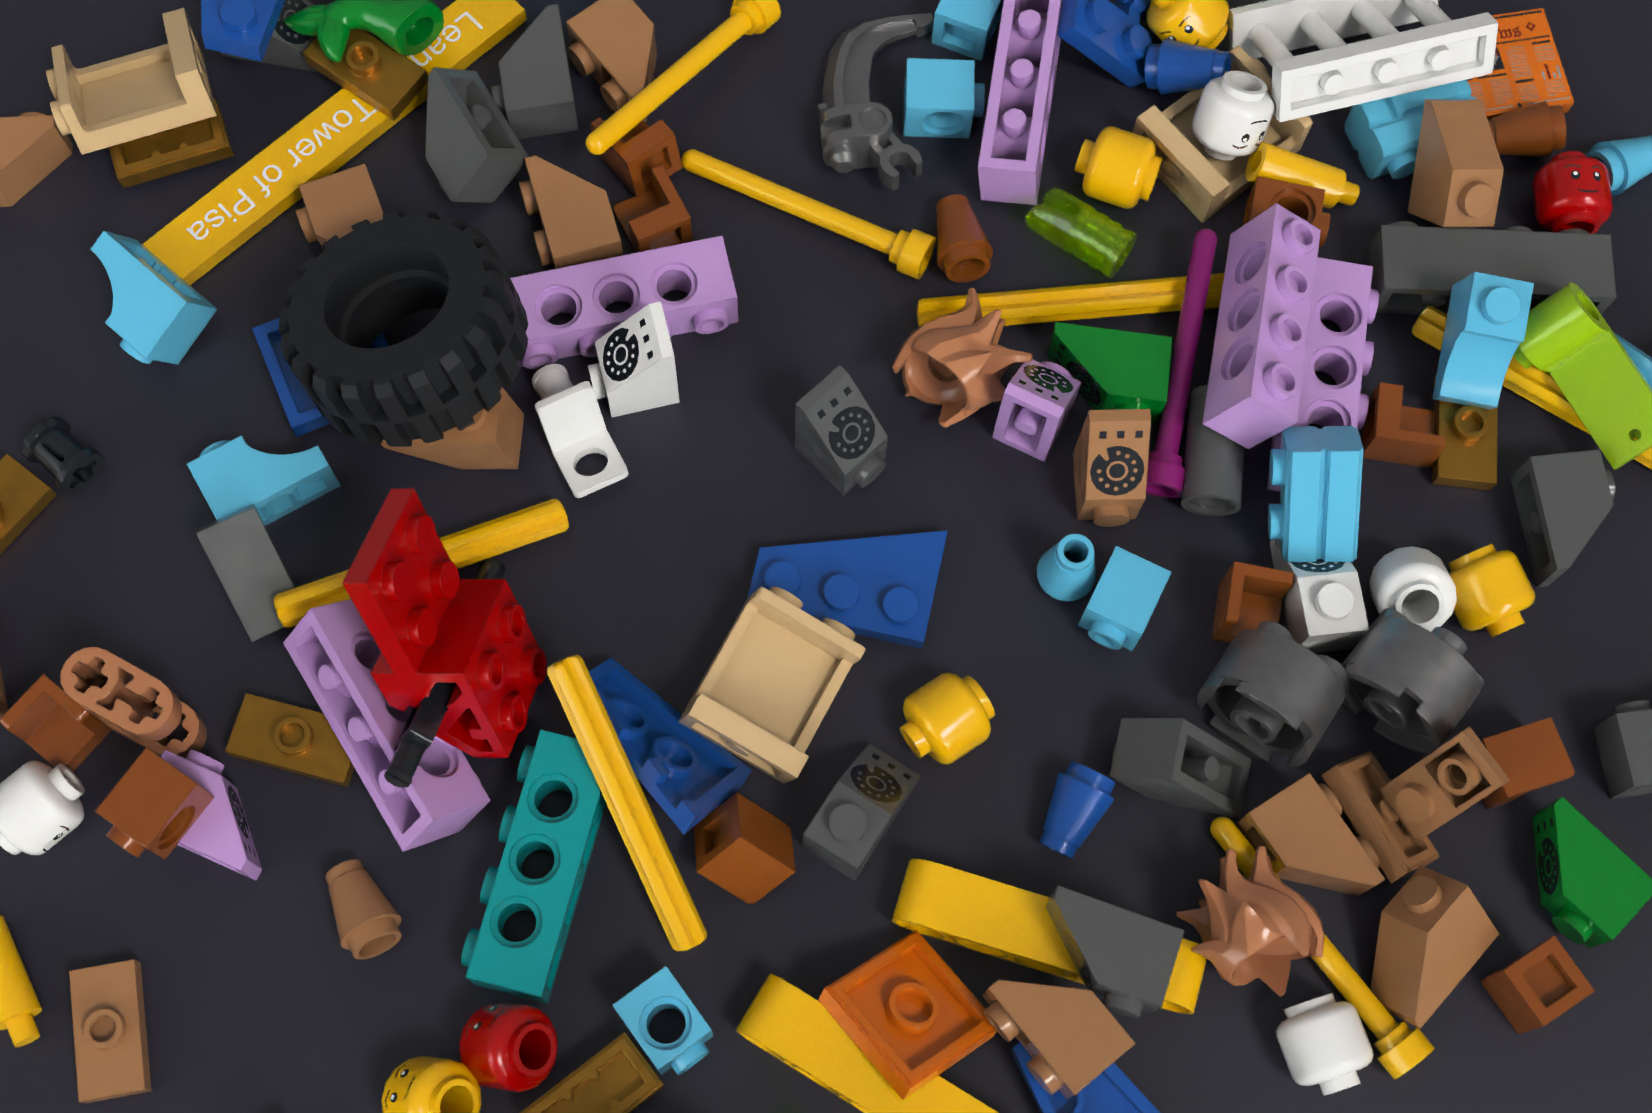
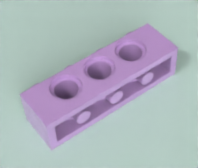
[978,0,1062,205]
[1202,203,1321,449]
[510,236,739,369]
[1267,257,1379,491]
[283,599,491,852]

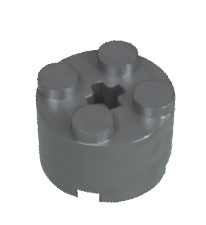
[1342,608,1485,753]
[1197,620,1347,767]

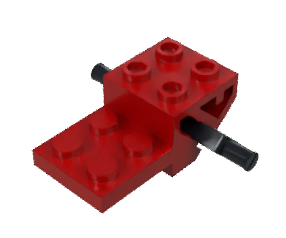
[342,488,547,788]

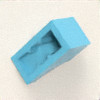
[90,231,217,365]
[1432,272,1534,410]
[187,435,341,526]

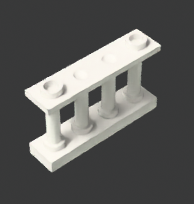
[1228,0,1499,122]

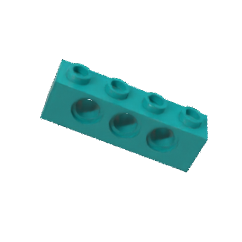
[461,729,606,1004]

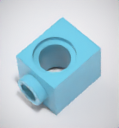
[931,0,1004,61]
[903,58,985,139]
[1078,546,1171,651]
[612,966,713,1076]

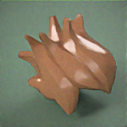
[892,288,1033,428]
[1176,846,1325,997]

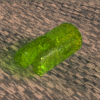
[1025,187,1138,278]

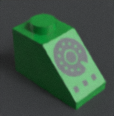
[1047,322,1172,424]
[1532,796,1652,949]

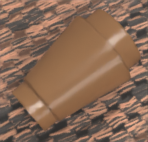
[325,859,402,960]

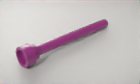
[1146,228,1217,498]

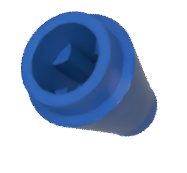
[1145,38,1231,95]
[1038,761,1116,859]

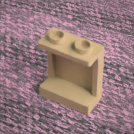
[46,8,217,155]
[1132,46,1313,223]
[678,587,866,784]

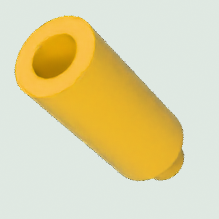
[1245,141,1360,209]
[0,915,42,1047]

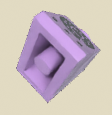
[992,359,1081,462]
[161,749,262,881]

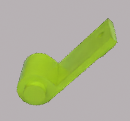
[1513,282,1652,469]

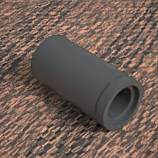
[1181,385,1245,516]

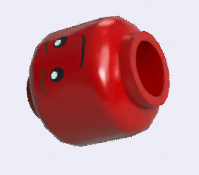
[1532,151,1613,234]
[459,1002,558,1092]

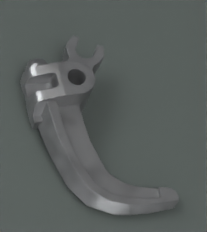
[818,13,933,191]

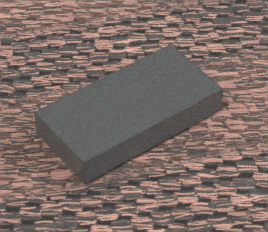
[196,504,296,642]

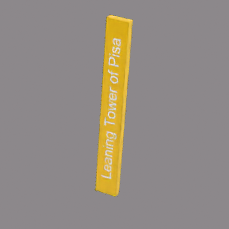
[142,0,527,286]

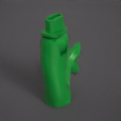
[283,0,444,62]

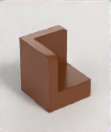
[590,117,683,198]
[614,164,693,253]
[1361,382,1446,469]
[1212,561,1294,643]
[0,674,112,772]
[1480,717,1575,810]
[694,792,796,904]
[1480,935,1595,1034]

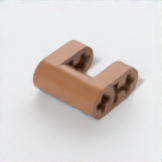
[61,647,207,759]

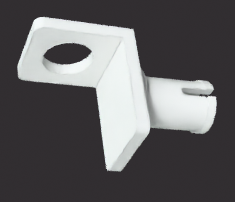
[532,364,629,498]

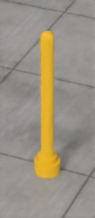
[585,0,781,155]
[681,149,936,280]
[1210,816,1435,1080]

